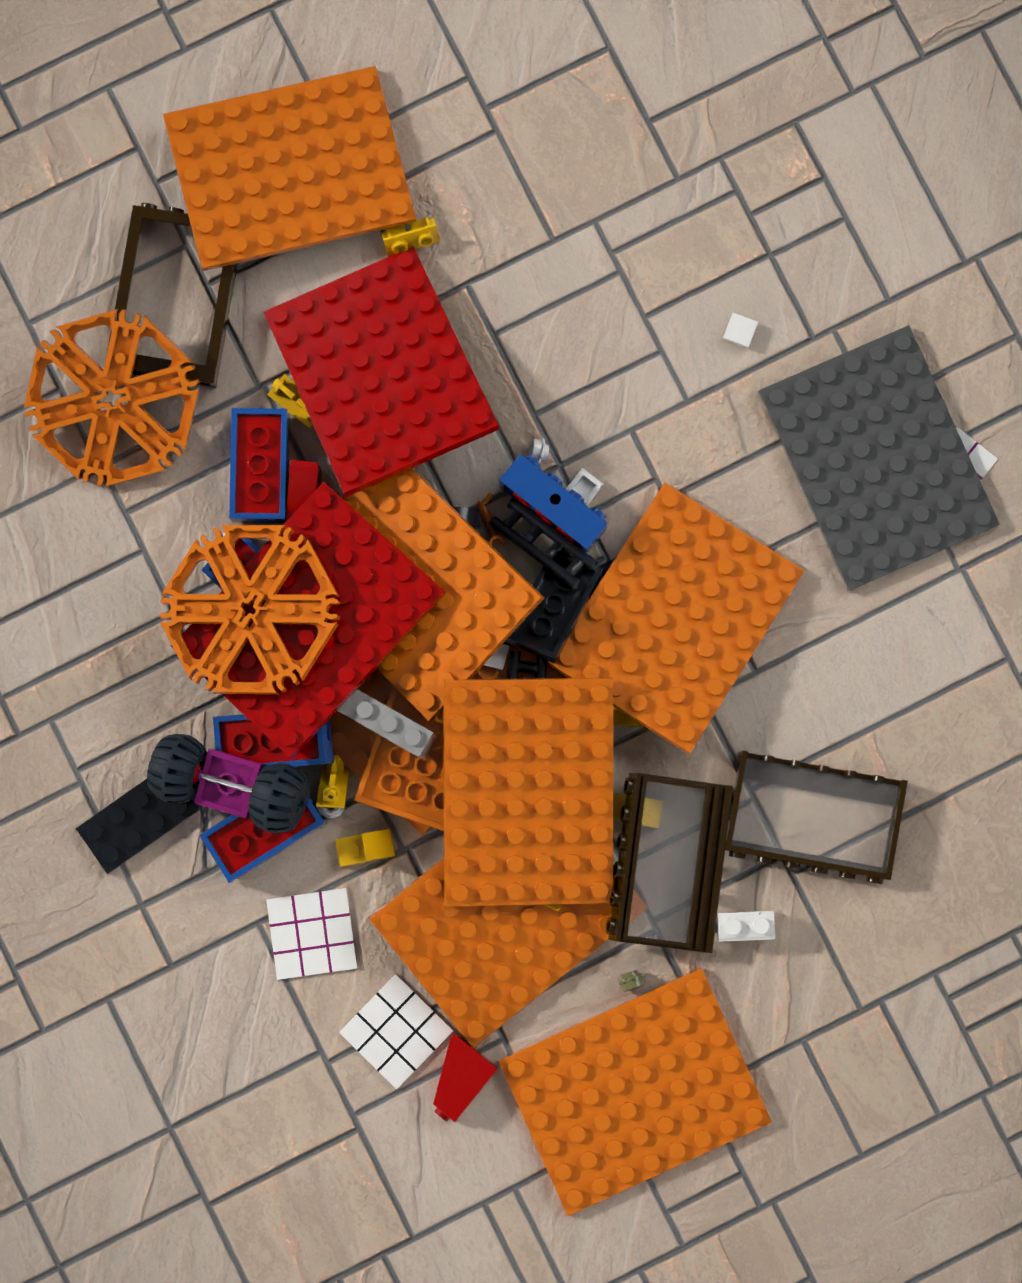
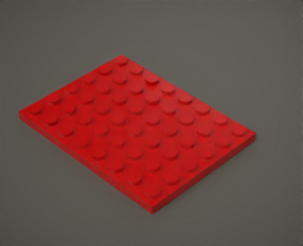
[263,246,500,497]
[171,482,446,759]

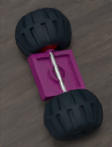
[147,734,309,834]

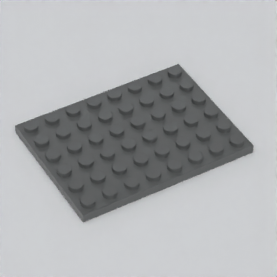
[758,325,1000,591]

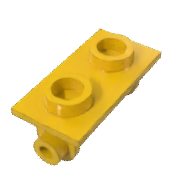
[381,217,440,257]
[267,374,313,429]
[316,755,350,808]

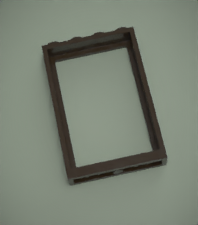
[108,203,238,388]

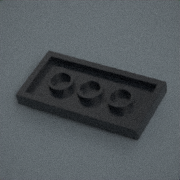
[505,551,603,663]
[75,779,200,874]

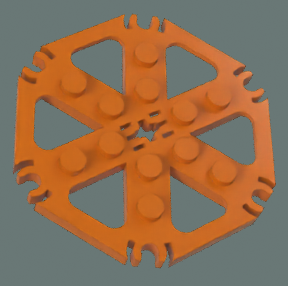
[23,309,200,486]
[159,525,340,694]

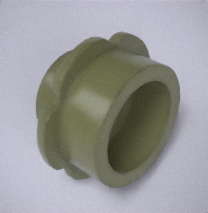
[619,970,645,992]

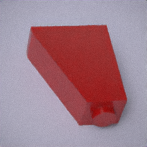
[286,460,322,521]
[433,1032,498,1122]

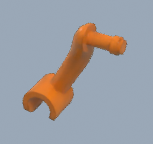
[477,492,505,552]

